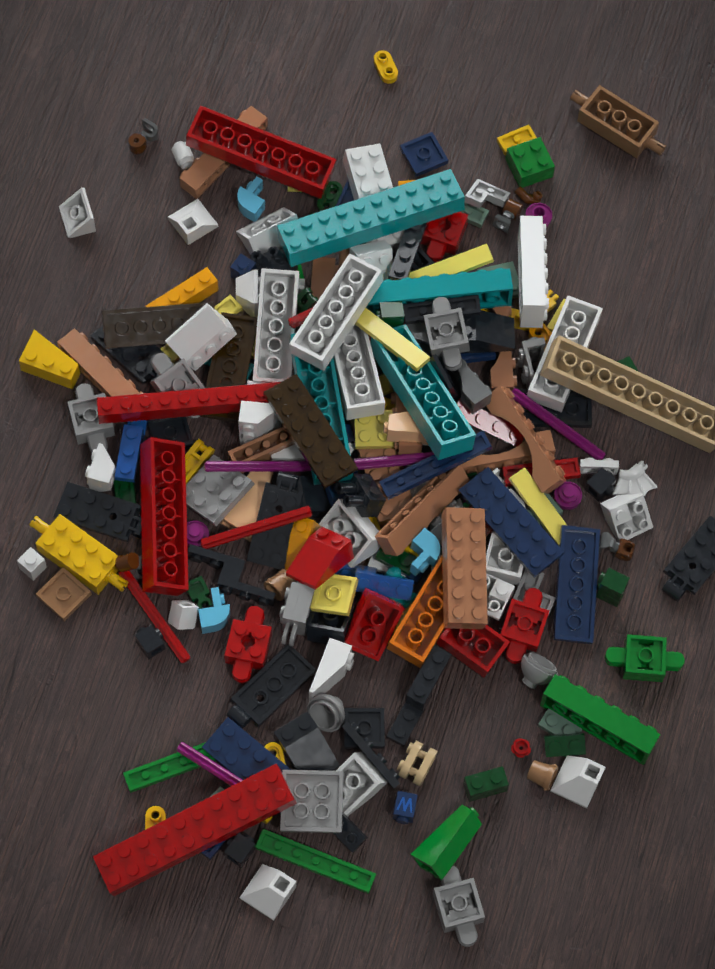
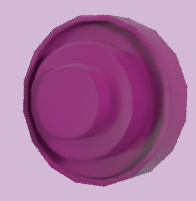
[525,203,552,227]
[554,482,582,510]
[187,521,209,548]

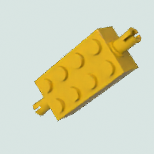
[30,514,129,595]

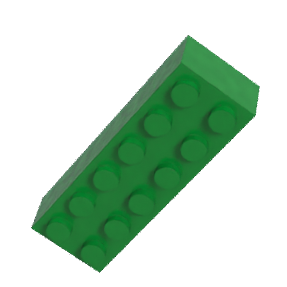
[540,674,660,765]

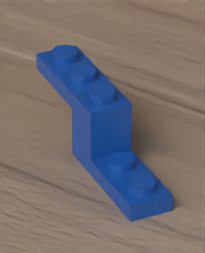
[115,420,148,482]
[335,564,414,601]

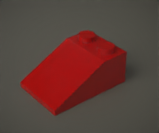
[286,527,354,590]
[344,587,404,661]

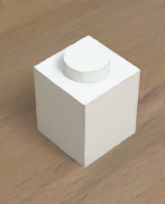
[17,547,47,581]

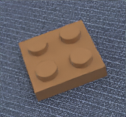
[36,567,92,621]

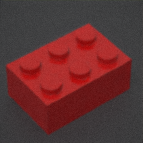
[436,625,510,678]

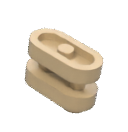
[397,740,438,786]

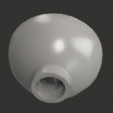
[521,652,558,689]
[307,694,345,732]

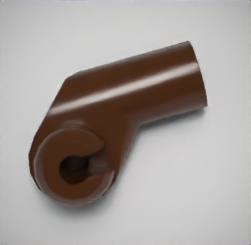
[515,187,542,204]

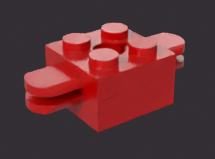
[421,211,468,263]
[500,588,550,664]
[224,606,272,683]

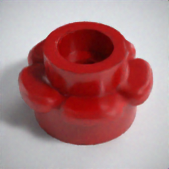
[511,739,531,758]

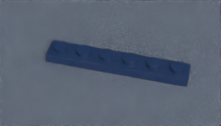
[379,431,492,500]

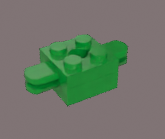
[604,634,685,682]

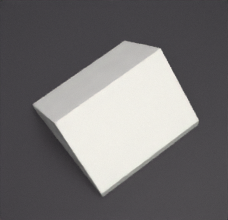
[59,187,96,238]

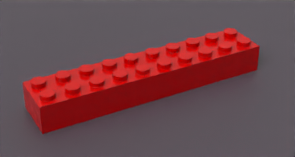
[93,763,297,896]

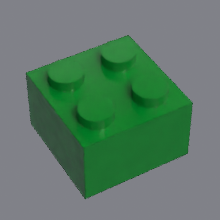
[506,137,555,188]

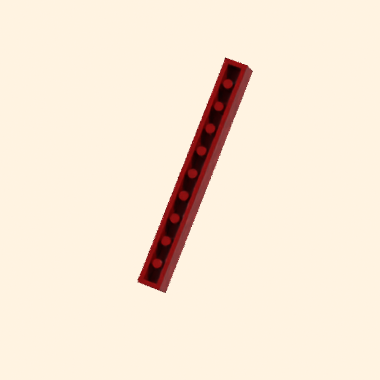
[97,382,280,424]

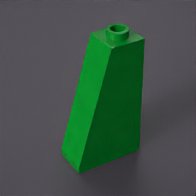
[411,805,482,880]

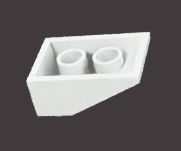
[309,638,354,701]
[336,752,388,816]

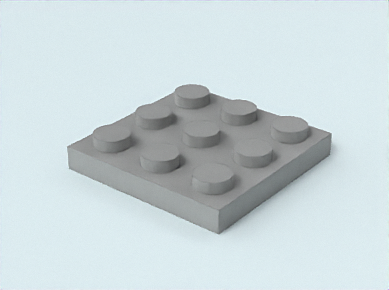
[186,455,255,526]
[280,770,344,833]

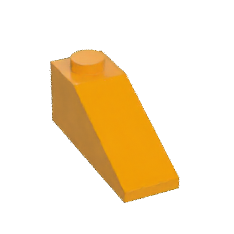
[285,518,321,570]

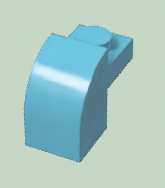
[237,176,265,222]
[410,528,441,576]
[198,587,230,634]

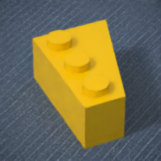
[19,330,80,389]

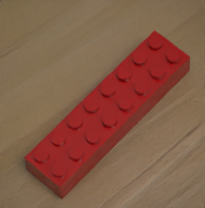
[186,105,336,199]
[140,437,189,596]

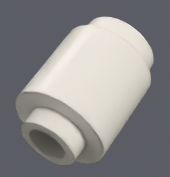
[171,141,195,169]

